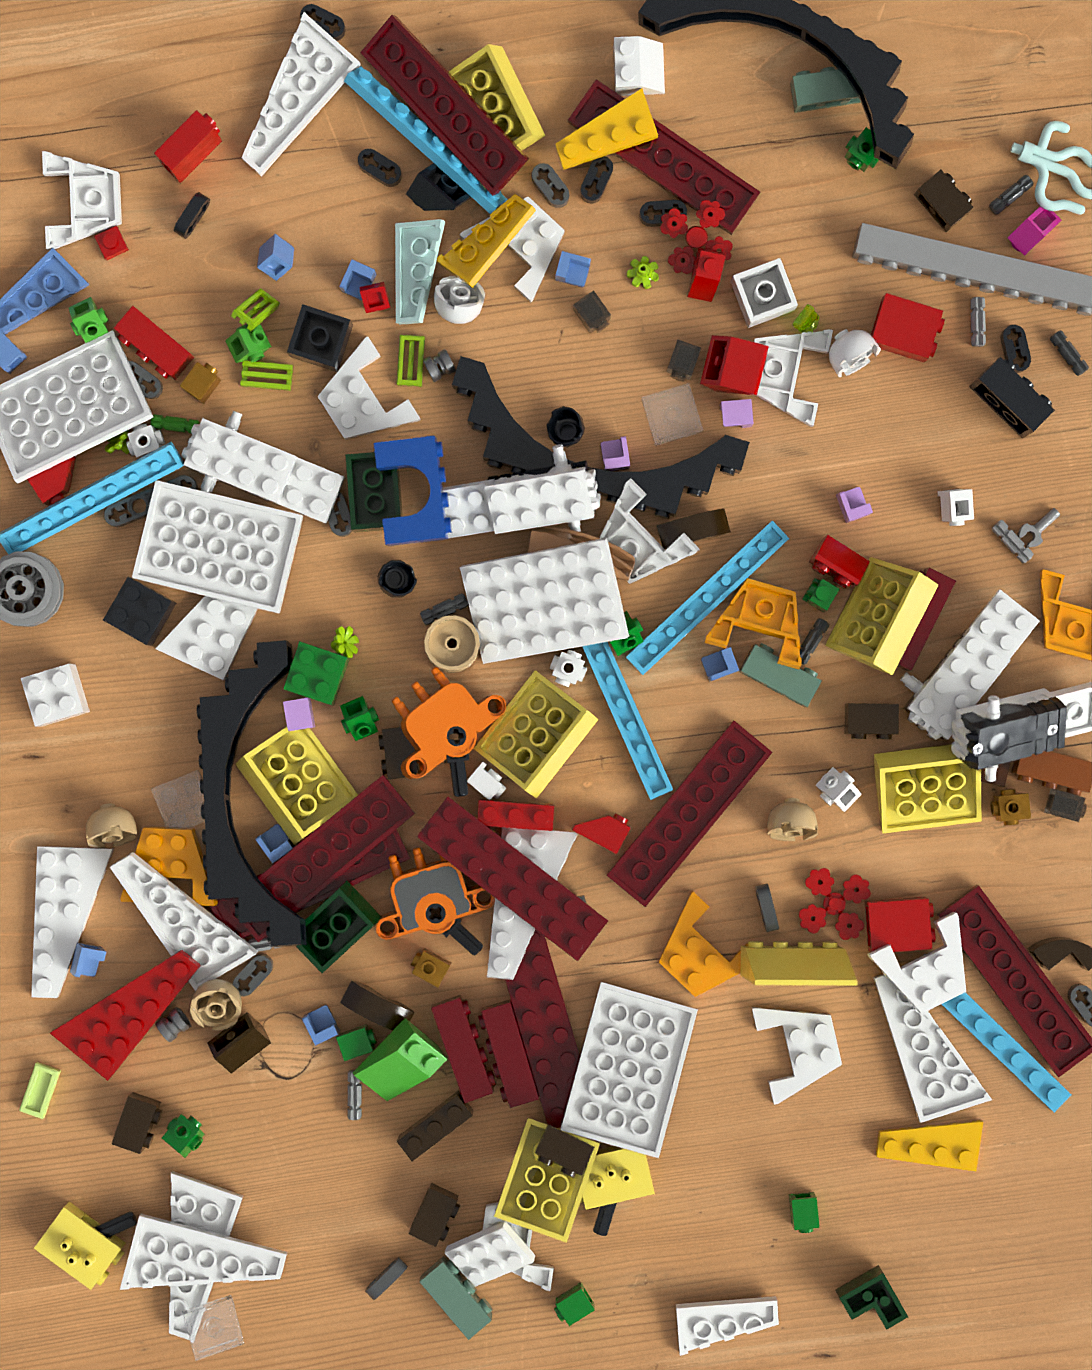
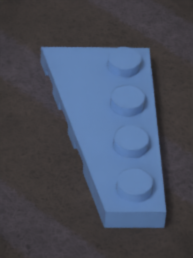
[0,248,90,335]

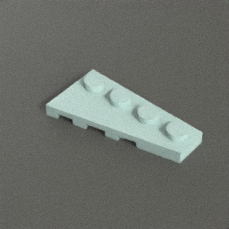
[395,219,445,325]

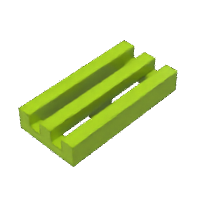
[231,288,280,331]
[397,335,425,387]
[240,361,293,391]

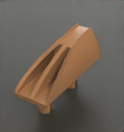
[528,526,635,581]

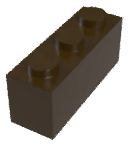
[397,1090,474,1161]

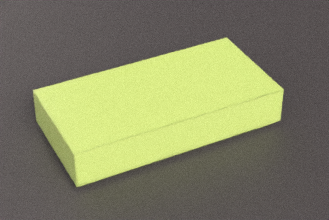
[19,1062,61,1119]

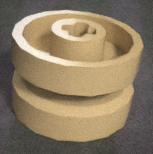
[424,615,480,673]

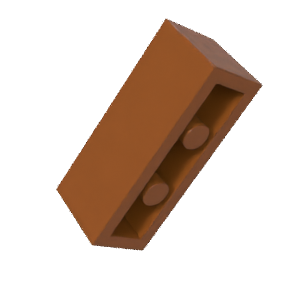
[1011,751,1092,796]

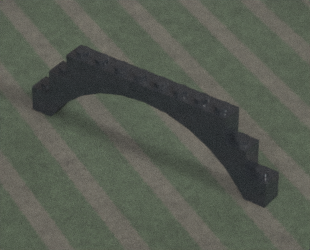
[638,0,914,169]
[452,356,750,519]
[196,640,307,947]

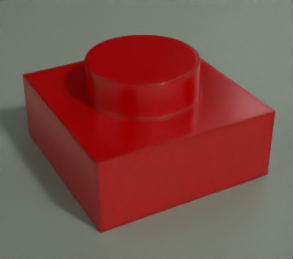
[94,226,129,260]
[360,282,390,313]

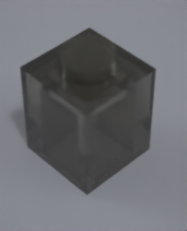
[573,290,611,334]
[666,340,701,381]
[1044,789,1087,822]

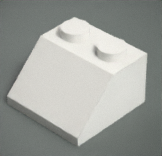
[613,36,665,96]

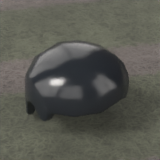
[546,406,585,447]
[377,560,417,598]

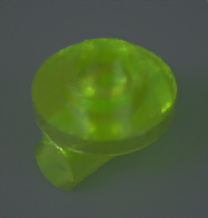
[792,304,820,333]

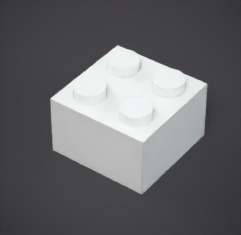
[731,258,798,328]
[21,664,90,727]

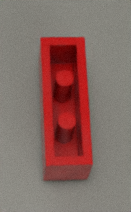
[114,305,194,380]
[477,799,554,831]

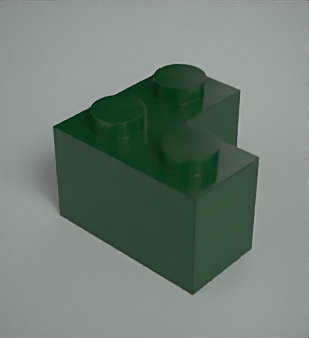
[835,1265,908,1330]

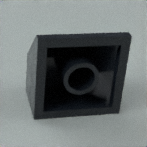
[406,163,472,211]

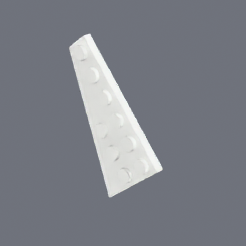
[242,12,361,177]
[155,596,258,680]
[487,827,578,980]
[31,846,114,998]
[110,852,258,991]
[873,974,992,1123]
[169,1171,244,1341]
[120,1214,288,1290]

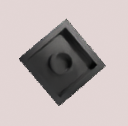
[287,304,353,372]
[103,577,177,646]

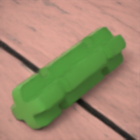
[151,414,200,434]

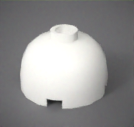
[434,276,485,324]
[829,329,881,377]

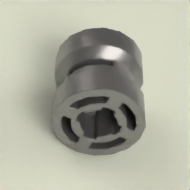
[423,349,456,382]
[156,1007,191,1042]

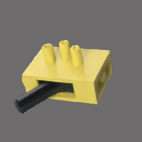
[580,1146,655,1236]
[34,1202,137,1290]

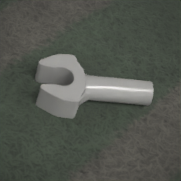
[1017,508,1060,548]

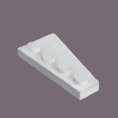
[676,1296,779,1356]

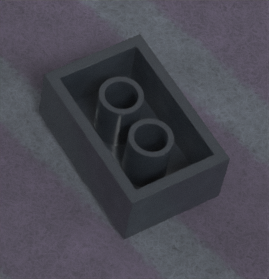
[969,357,1055,439]

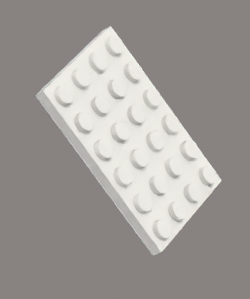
[0,330,154,483]
[132,480,303,614]
[460,538,629,664]
[560,982,698,1158]

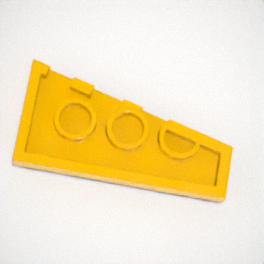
[555,88,658,170]
[436,194,536,288]
[875,1120,983,1172]

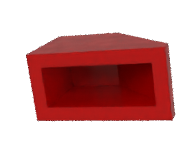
[687,247,726,302]
[27,456,76,506]
[572,813,631,854]

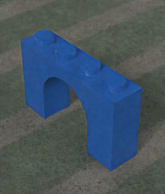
[374,435,452,546]

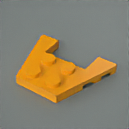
[1040,569,1092,661]
[704,578,802,670]
[121,827,218,906]
[658,891,748,997]

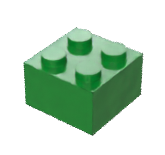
[283,641,350,705]

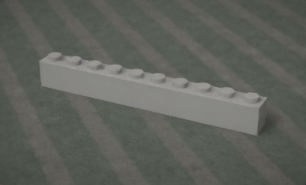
[852,223,1092,316]

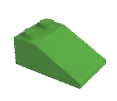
[353,1018,447,1101]

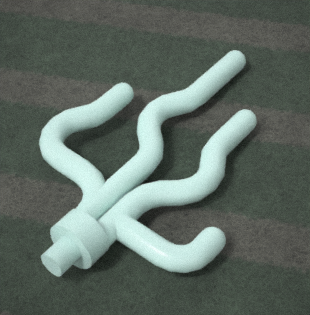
[1010,121,1092,215]

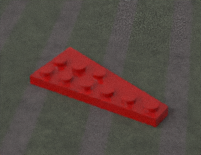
[50,950,201,1081]

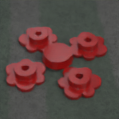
[660,200,733,274]
[799,868,871,940]

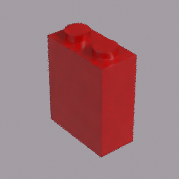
[154,110,222,183]
[871,293,945,363]
[864,897,936,952]

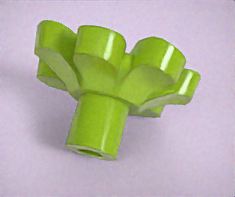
[626,256,659,289]
[104,430,129,454]
[331,626,359,658]

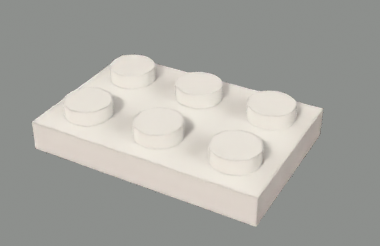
[444,1221,535,1287]

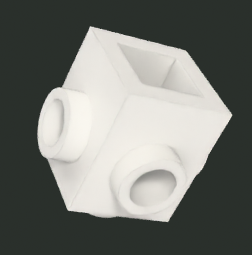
[126,424,165,459]
[549,649,587,688]
[816,767,861,812]

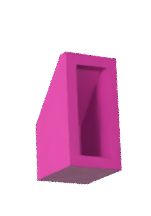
[1007,206,1062,256]

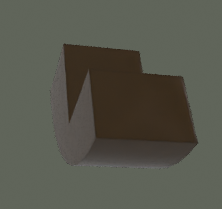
[657,508,731,549]
[1027,937,1092,971]
[340,980,415,1031]

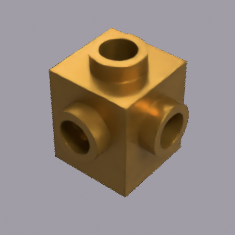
[990,789,1031,826]

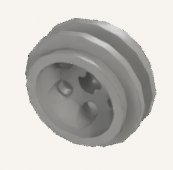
[0,551,64,627]

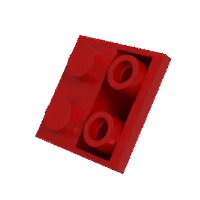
[700,335,769,396]
[809,534,870,589]

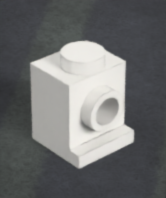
[938,489,974,526]
[467,761,506,800]

